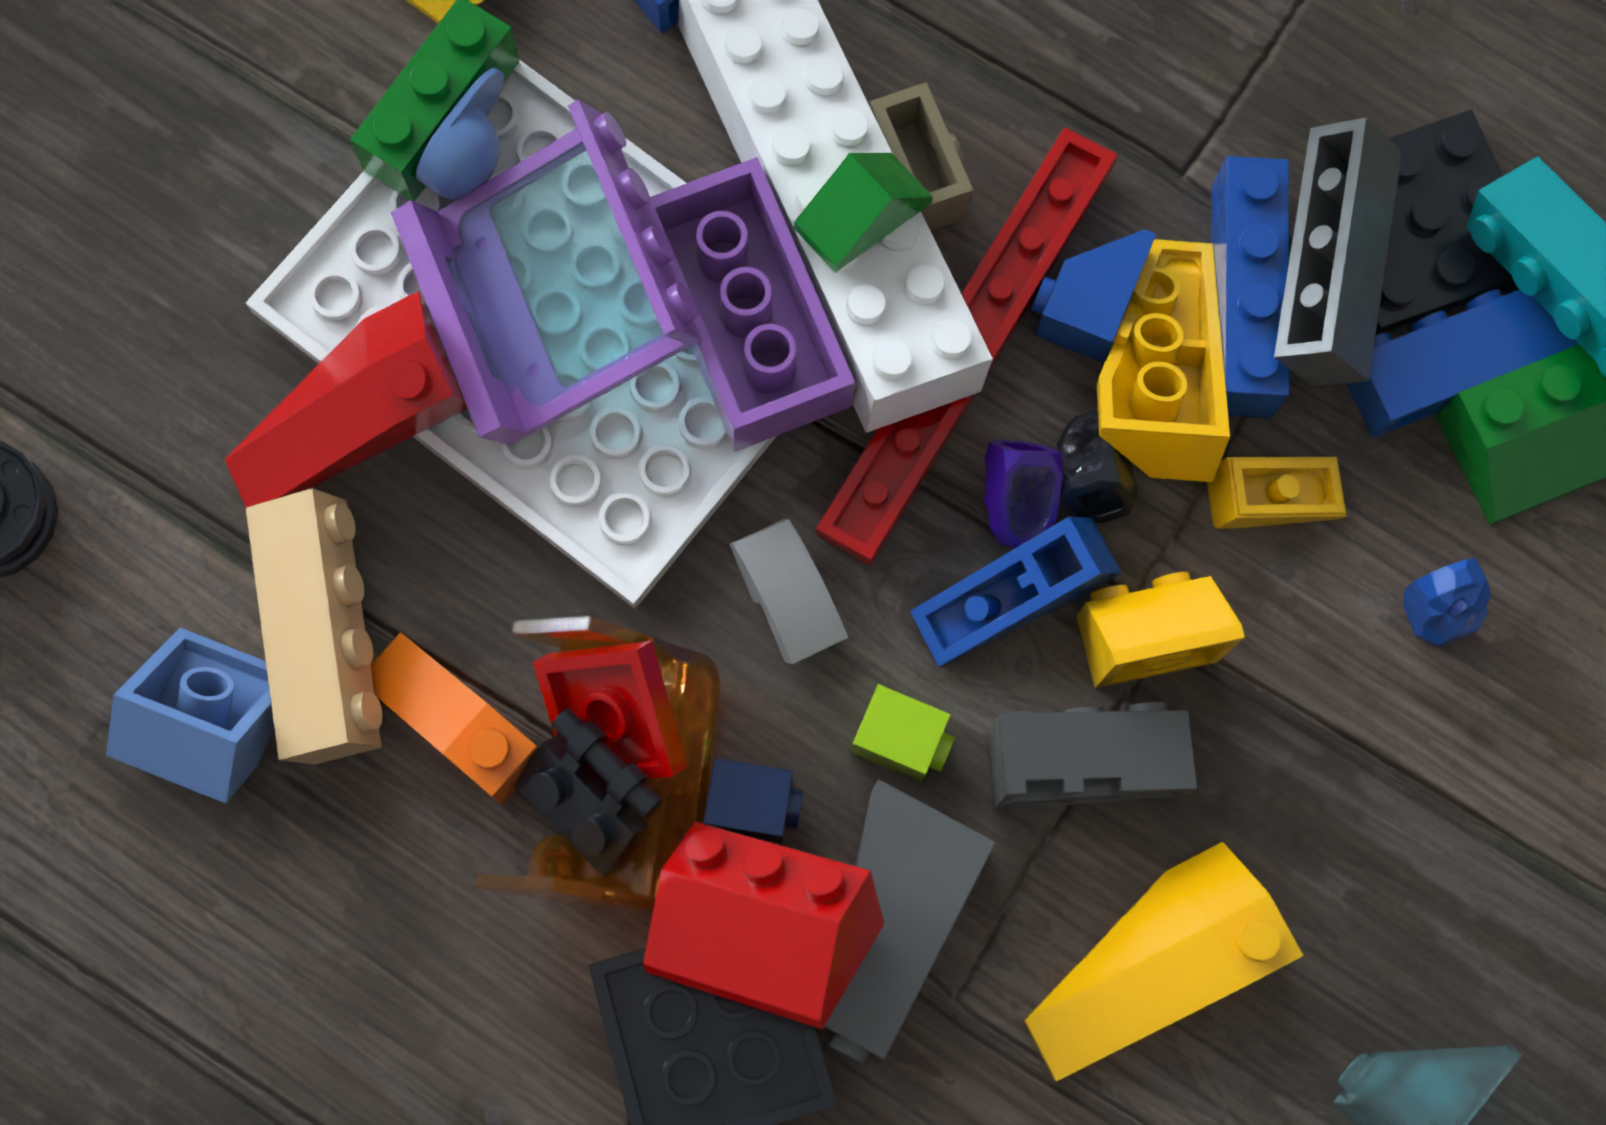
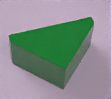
[793,153,933,273]

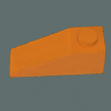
[370,632,538,806]

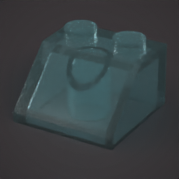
[1333,1046,1522,1125]

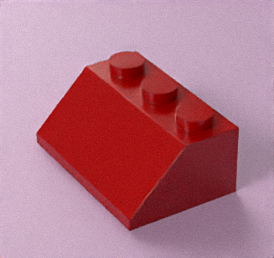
[643,822,885,1029]

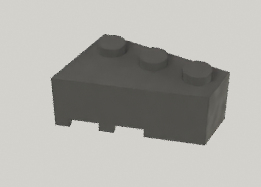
[986,702,1197,810]

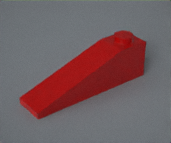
[224,291,468,508]

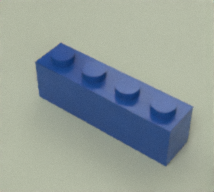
[1211,156,1289,418]
[1346,289,1578,439]

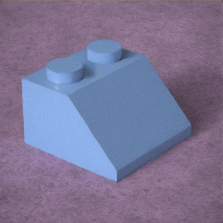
[106,627,274,803]

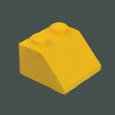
[1076,572,1245,689]

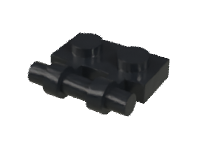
[514,708,663,877]

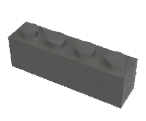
[1274,117,1402,387]

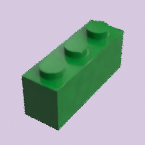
[350,0,520,202]

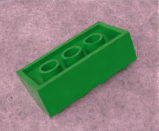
[1435,344,1606,526]

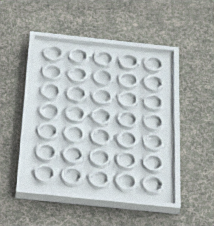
[246,60,777,609]

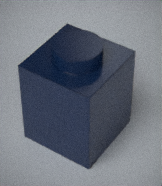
[703,758,803,843]

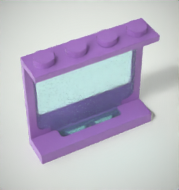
[391,99,702,445]

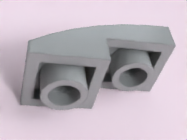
[729,519,848,664]

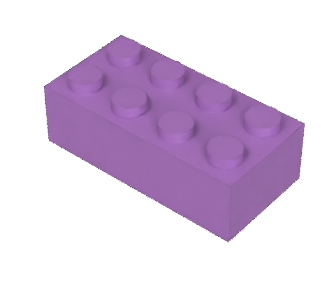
[645,157,855,452]

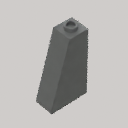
[824,779,996,1065]

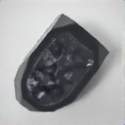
[1057,410,1138,523]

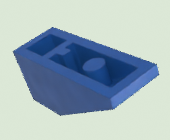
[910,516,1122,667]

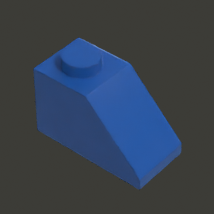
[1031,229,1156,363]

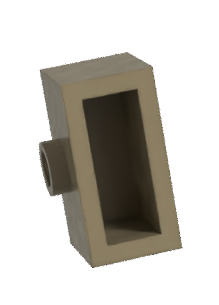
[869,82,973,231]

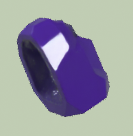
[984,440,1063,549]

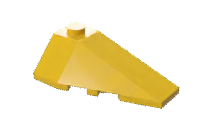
[1097,239,1230,482]
[1024,842,1304,1082]

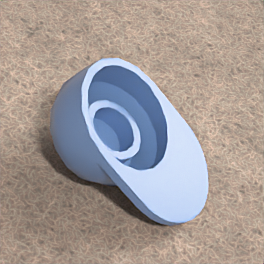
[416,68,504,200]

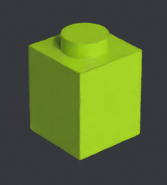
[850,684,955,783]

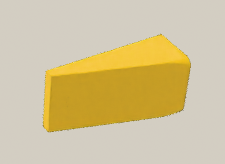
[1207,457,1347,529]

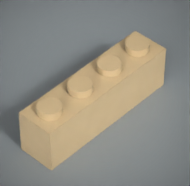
[246,488,383,765]

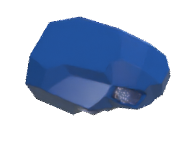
[1403,558,1491,647]

